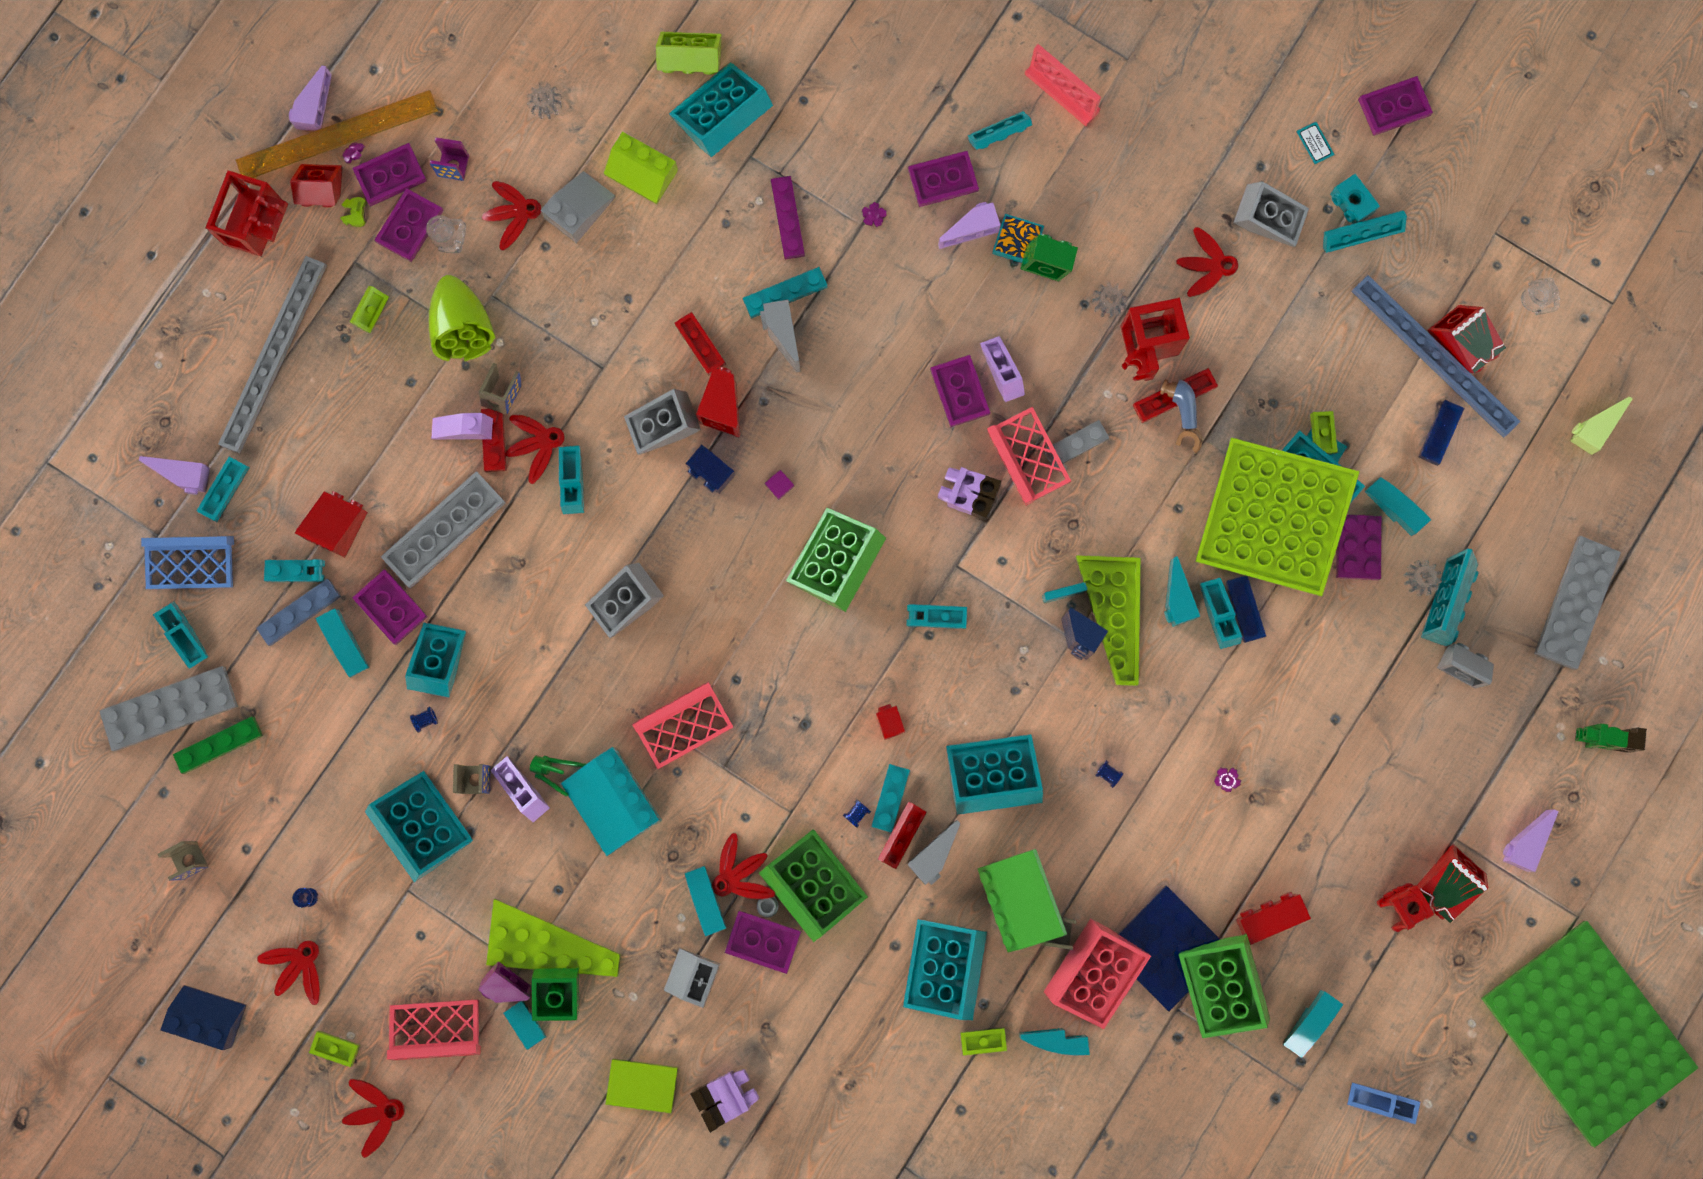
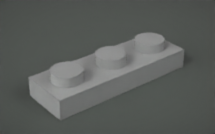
[1043,420,1109,467]

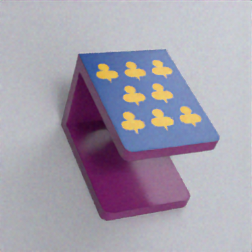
[430,137,469,181]

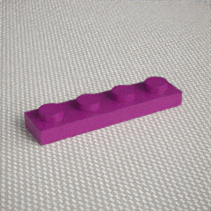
[771,176,805,260]

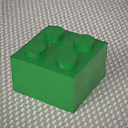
[1020,234,1078,282]
[532,968,579,1021]

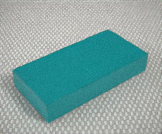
[1042,582,1087,603]
[503,1001,547,1050]

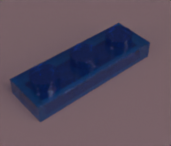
[1418,400,1465,466]
[1225,576,1267,643]

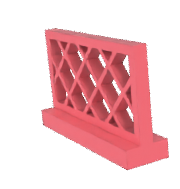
[1025,44,1101,126]
[987,407,1071,506]
[632,681,733,769]
[387,1000,481,1061]

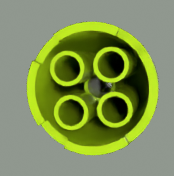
[428,275,496,361]

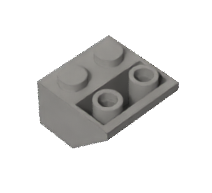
[664,948,721,1008]

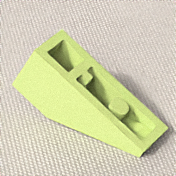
[1570,397,1632,455]

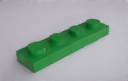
[173,716,263,774]

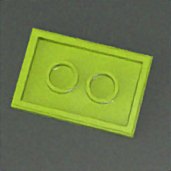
[605,1059,678,1113]

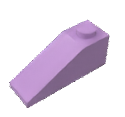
[289,66,332,133]
[938,202,1000,249]
[980,336,1025,402]
[431,413,493,440]
[139,456,210,495]
[490,756,550,822]
[1503,810,1559,872]

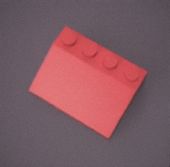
[1044,918,1151,1029]

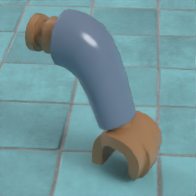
[1160,379,1202,453]

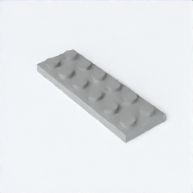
[381,471,506,589]
[1534,536,1621,670]
[99,666,238,751]

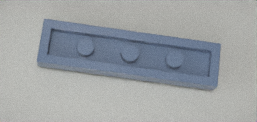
[256,579,341,646]

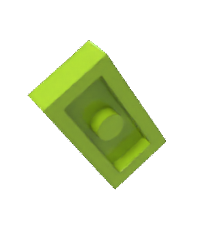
[350,286,389,333]
[1310,411,1338,454]
[960,1027,1007,1056]
[309,1031,360,1067]

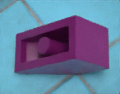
[478,961,532,1003]

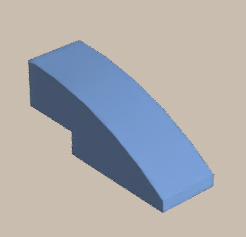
[1347,1082,1421,1124]

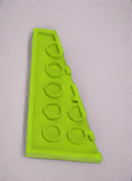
[1076,555,1141,686]
[486,899,620,977]

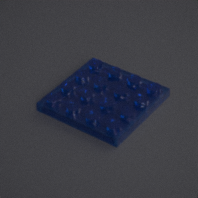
[1118,885,1221,1012]

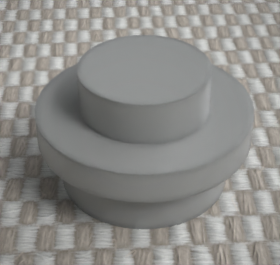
[757,897,779,917]

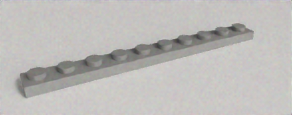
[218,256,327,454]

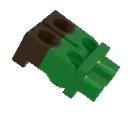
[1575,723,1647,753]

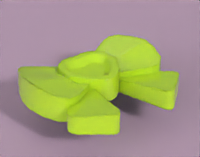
[340,197,367,227]

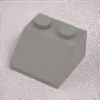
[1437,643,1494,689]

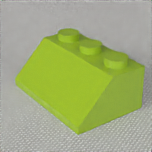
[656,32,721,75]
[604,131,678,204]

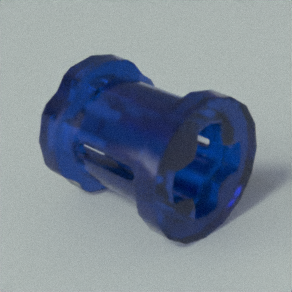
[410,707,438,733]
[1095,760,1124,788]
[843,799,871,828]
[292,888,318,908]

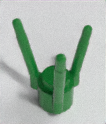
[529,755,586,797]

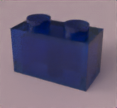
[685,445,736,494]

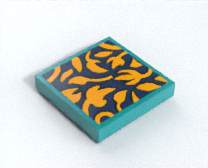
[992,214,1044,263]

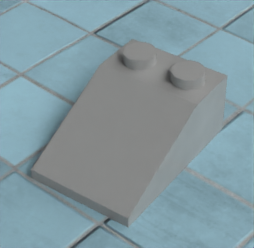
[541,171,616,243]
[1234,181,1309,247]
[760,300,800,372]
[624,389,701,455]
[585,563,664,638]
[907,820,960,885]

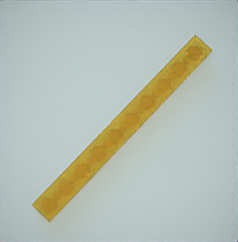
[236,90,438,178]

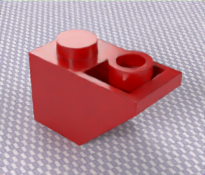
[876,704,905,740]

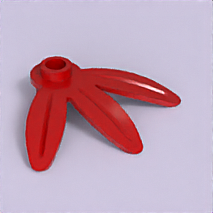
[482,181,542,250]
[1176,227,1239,297]
[505,415,565,484]
[712,833,775,899]
[257,941,320,1005]
[342,1079,405,1158]

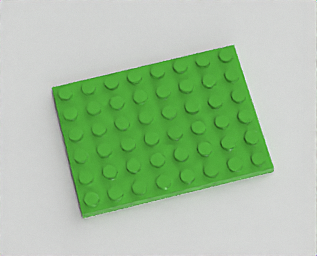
[1481,921,1698,1148]

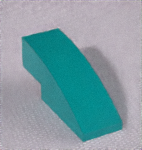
[559,446,584,515]
[1364,477,1432,536]
[1200,577,1242,649]
[153,601,208,669]
[315,608,369,678]
[685,866,727,937]
[1282,990,1344,1058]
[1019,1028,1090,1056]

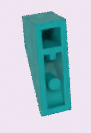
[1164,556,1200,627]

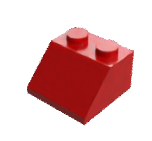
[290,164,343,207]

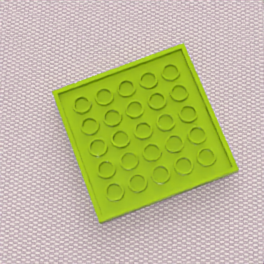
[1195,437,1360,596]

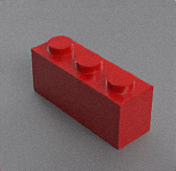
[1236,891,1311,945]

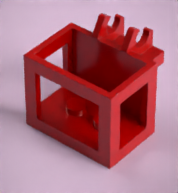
[205,170,288,257]
[1120,297,1190,381]

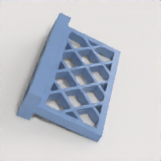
[141,536,234,589]

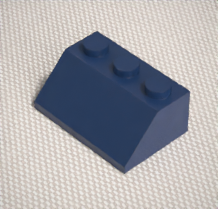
[1061,608,1108,660]
[160,985,247,1050]

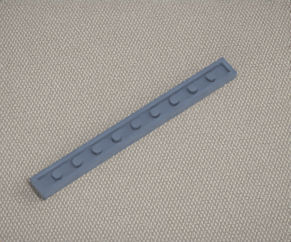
[1351,275,1521,438]

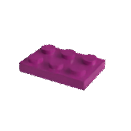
[1358,76,1433,136]
[352,143,427,207]
[908,150,979,207]
[374,188,444,263]
[930,355,990,428]
[1336,515,1382,580]
[352,569,428,645]
[725,910,801,974]

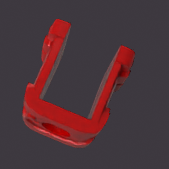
[1377,883,1434,932]

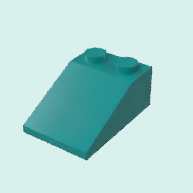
[405,622,466,697]

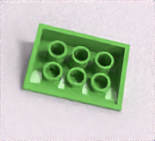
[786,508,886,612]
[759,829,868,942]
[978,849,1067,952]
[1179,934,1270,1038]

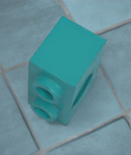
[1330,173,1380,224]

